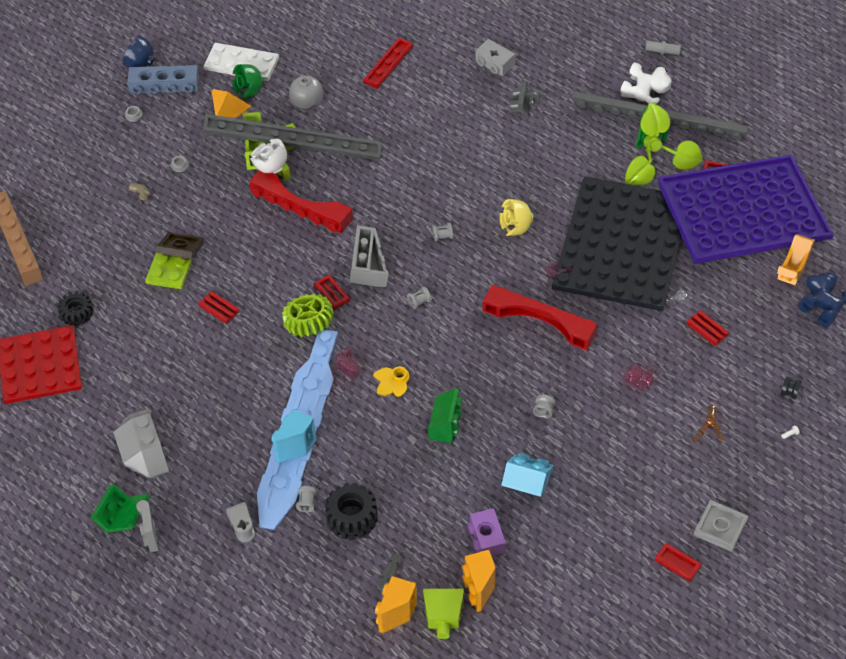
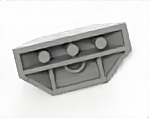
[113,409,169,478]

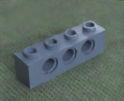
[127,65,199,94]

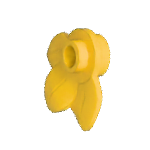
[373,366,409,397]

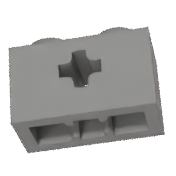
[476,39,515,77]

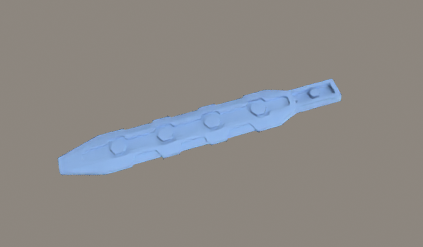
[257,329,338,530]

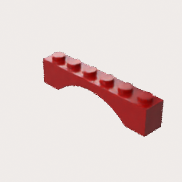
[249,170,353,233]
[482,285,597,350]

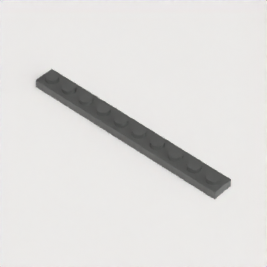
[573,91,748,140]
[203,114,382,160]

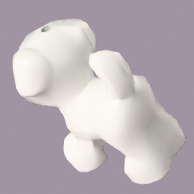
[621,62,672,104]

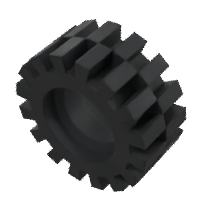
[57,291,94,326]

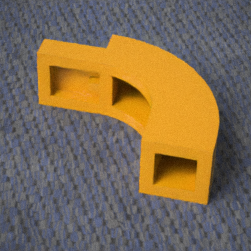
[777,234,815,285]

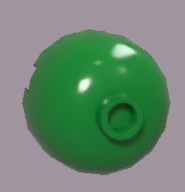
[232,64,264,99]

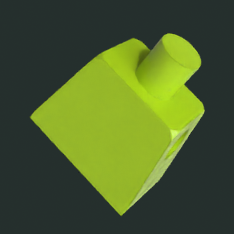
[423,589,464,639]

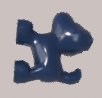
[798,272,846,328]

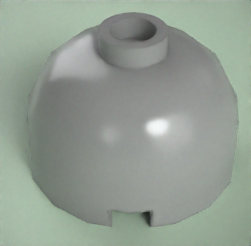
[289,75,324,109]

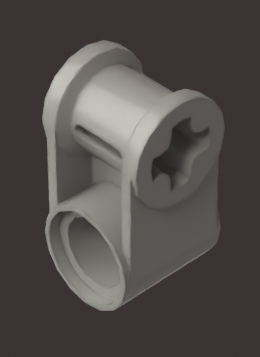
[226,502,255,543]

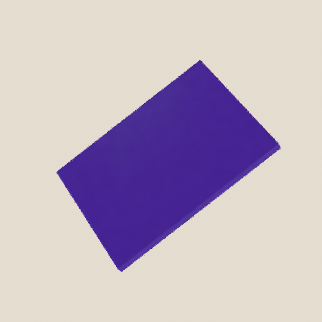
[657,155,834,264]

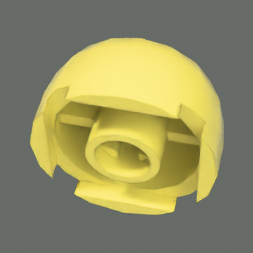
[500,199,533,236]

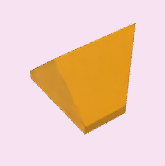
[212,89,251,118]

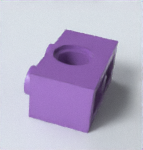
[467,508,506,556]

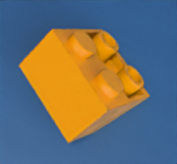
[462,550,495,612]
[375,576,417,633]

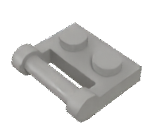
[136,500,159,552]

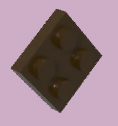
[156,232,204,259]

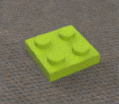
[145,253,192,289]

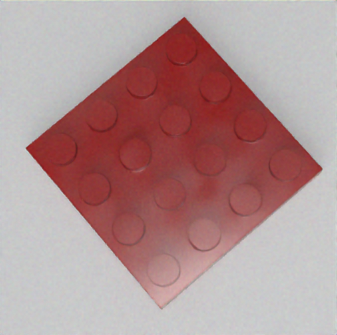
[0,325,82,404]

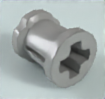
[432,223,453,242]
[407,287,432,309]
[296,486,317,512]

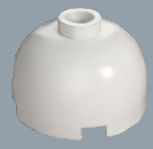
[250,139,287,173]

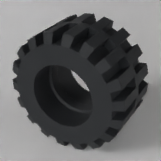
[325,483,378,540]

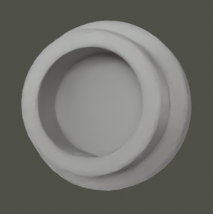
[125,106,143,122]
[171,156,189,172]

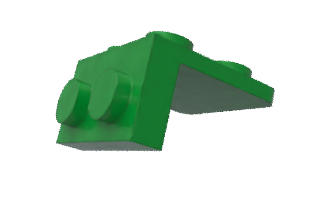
[90,484,149,532]

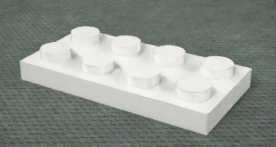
[204,43,279,82]

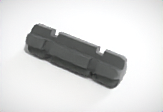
[376,553,402,592]

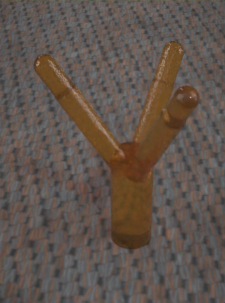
[693,405,724,443]

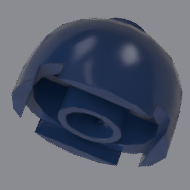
[123,35,155,68]

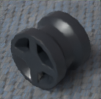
[780,376,802,400]

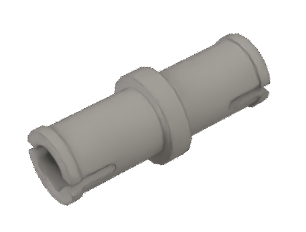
[645,40,681,56]

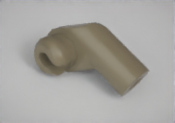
[129,182,150,201]

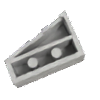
[349,225,389,287]

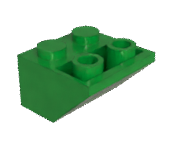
[428,388,462,443]

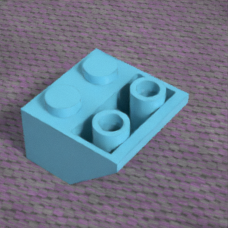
[272,409,316,463]
[501,453,554,497]

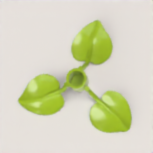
[625,103,703,185]

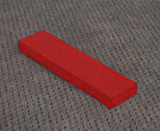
[363,38,413,89]

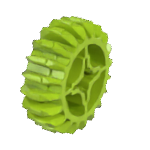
[282,293,334,338]

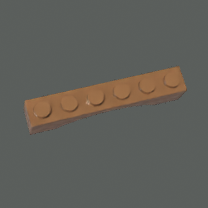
[0,191,43,286]

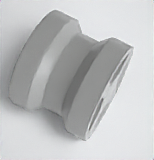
[533,395,555,419]

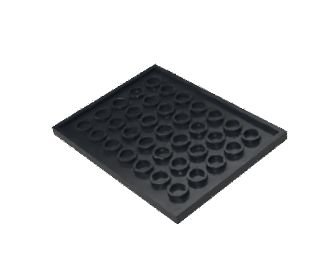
[552,176,682,311]

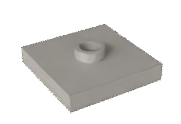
[693,500,749,552]

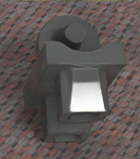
[510,81,540,116]

